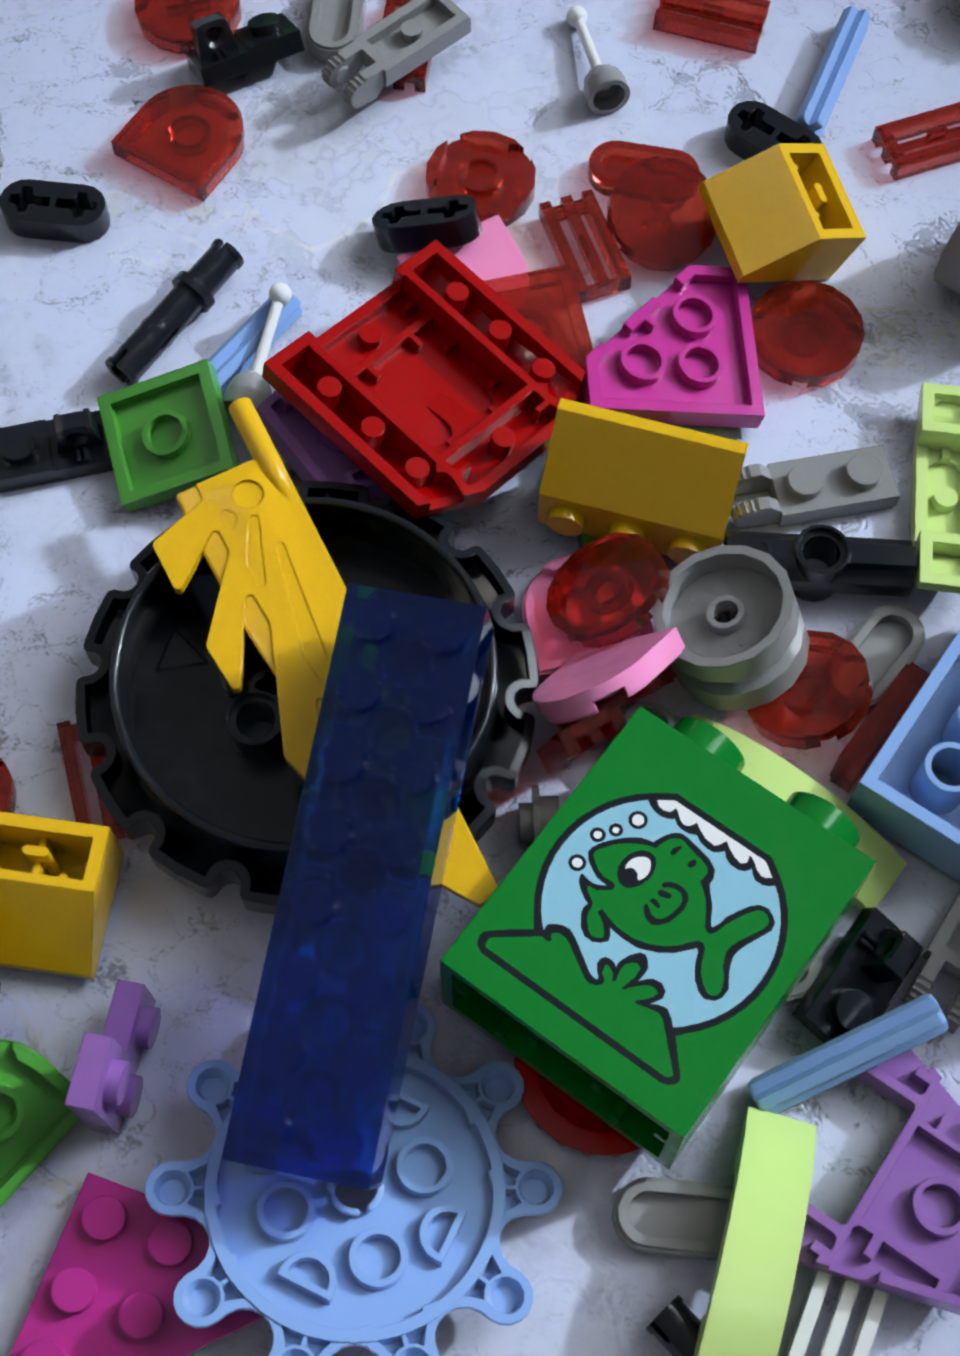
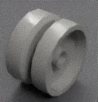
[652,545,810,711]

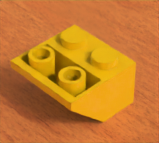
[698,143,866,283]
[0,811,124,980]

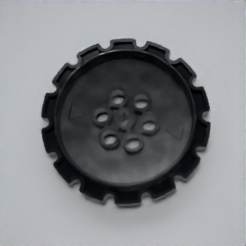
[75,481,539,916]

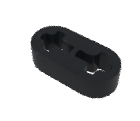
[725,101,822,160]
[0,179,110,243]
[372,195,482,253]

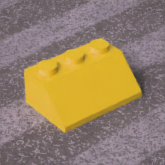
[537,398,749,564]

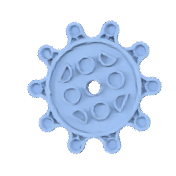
[145,1001,563,1356]

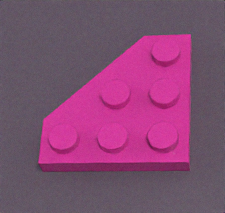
[581,265,765,428]
[10,1173,263,1356]

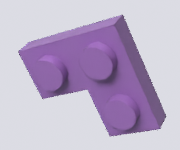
[64,979,161,1135]

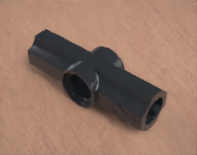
[723,524,917,602]

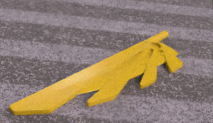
[153,397,498,908]

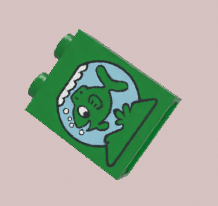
[440,706,876,1170]

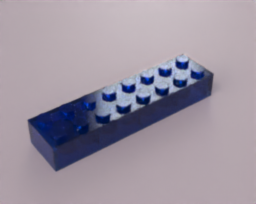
[221,583,494,1190]

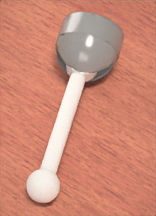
[566,5,630,115]
[223,282,292,412]

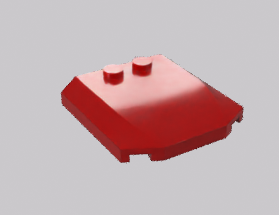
[262,239,585,519]

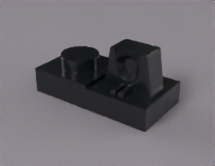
[184,12,305,88]
[0,408,113,493]
[792,907,923,1043]

